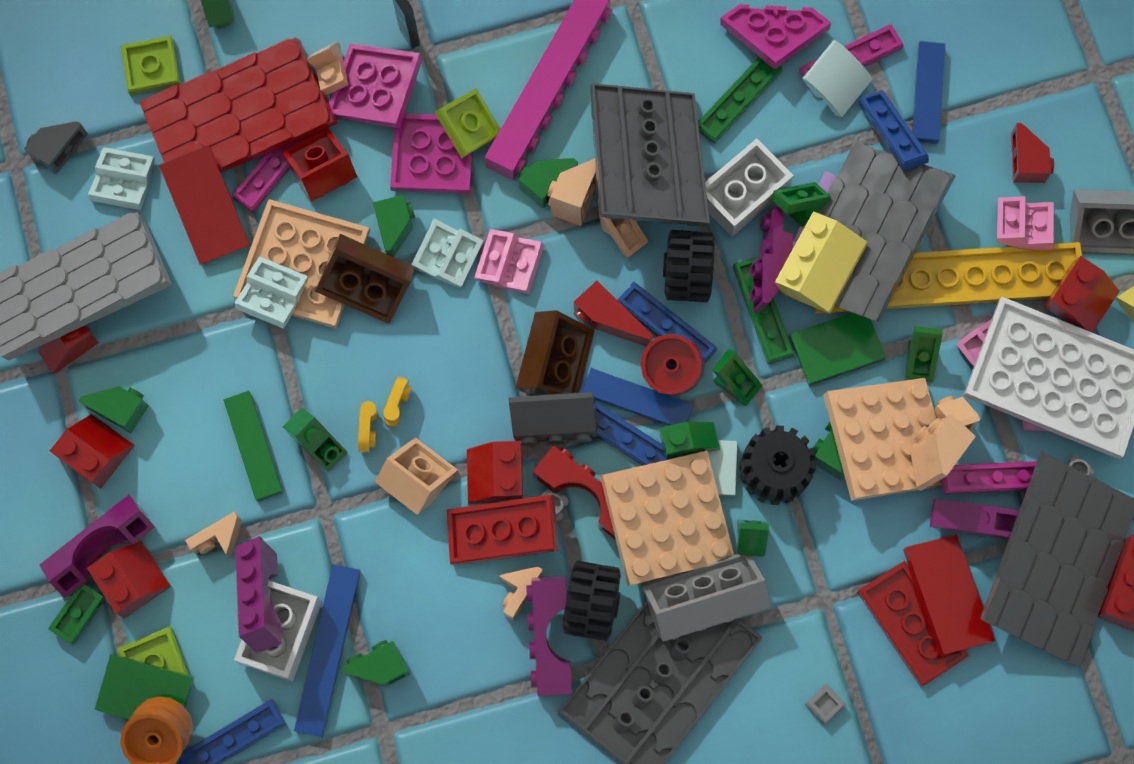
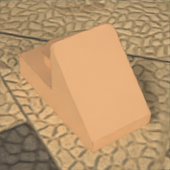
[307,42,348,95]
[599,214,649,258]
[185,512,242,559]
[499,567,543,621]

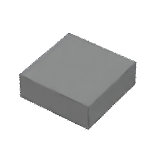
[805,684,846,725]

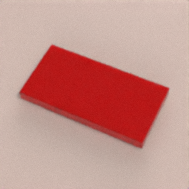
[159,145,250,265]
[447,494,559,566]
[903,534,995,657]
[857,561,969,687]

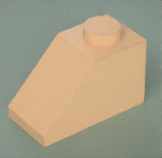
[934,396,980,432]

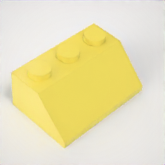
[775,212,868,314]

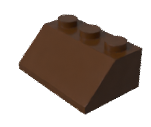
[315,234,414,324]
[515,310,595,396]

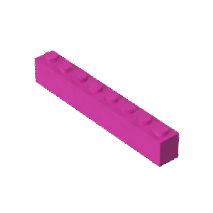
[484,0,613,181]

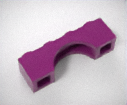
[39,495,155,598]
[235,536,282,654]
[526,576,572,696]

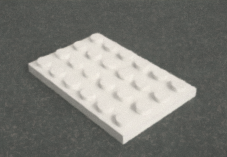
[963,296,1134,460]

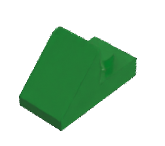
[771,182,831,226]
[906,326,943,382]
[712,349,763,406]
[737,520,769,556]

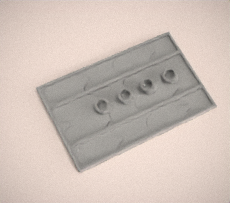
[0,212,172,361]

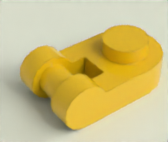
[383,376,412,428]
[358,401,378,453]

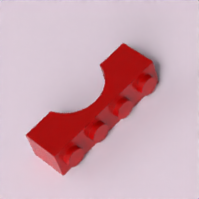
[533,446,616,541]

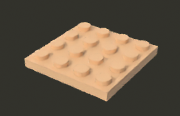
[233,199,370,329]
[823,378,942,501]
[600,451,734,586]

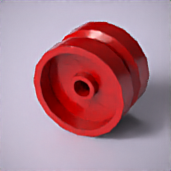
[640,334,705,395]

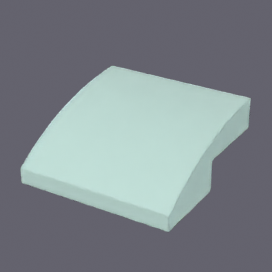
[802,40,873,117]
[88,147,155,210]
[411,218,484,288]
[235,256,308,329]

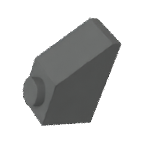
[24,121,88,174]

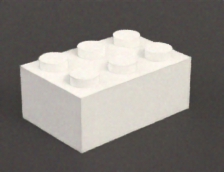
[705,139,794,237]
[234,580,322,682]

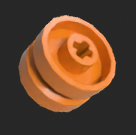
[120,697,193,764]

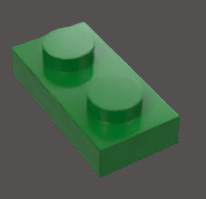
[48,584,106,645]

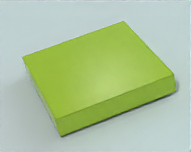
[121,35,181,96]
[435,88,500,158]
[117,627,189,675]

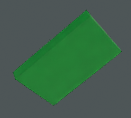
[789,313,886,386]
[94,654,194,719]

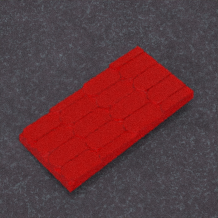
[139,37,338,173]

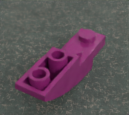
[750,206,793,314]
[929,499,1019,540]

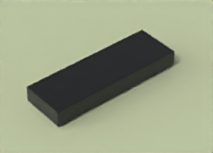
[393,0,420,49]

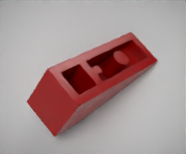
[573,281,654,347]

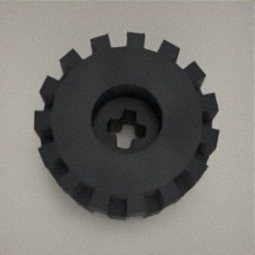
[663,230,715,303]
[739,425,817,505]
[563,561,621,641]

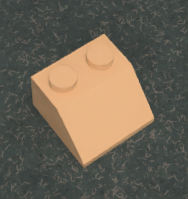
[548,158,597,226]
[910,414,976,491]
[375,437,458,515]

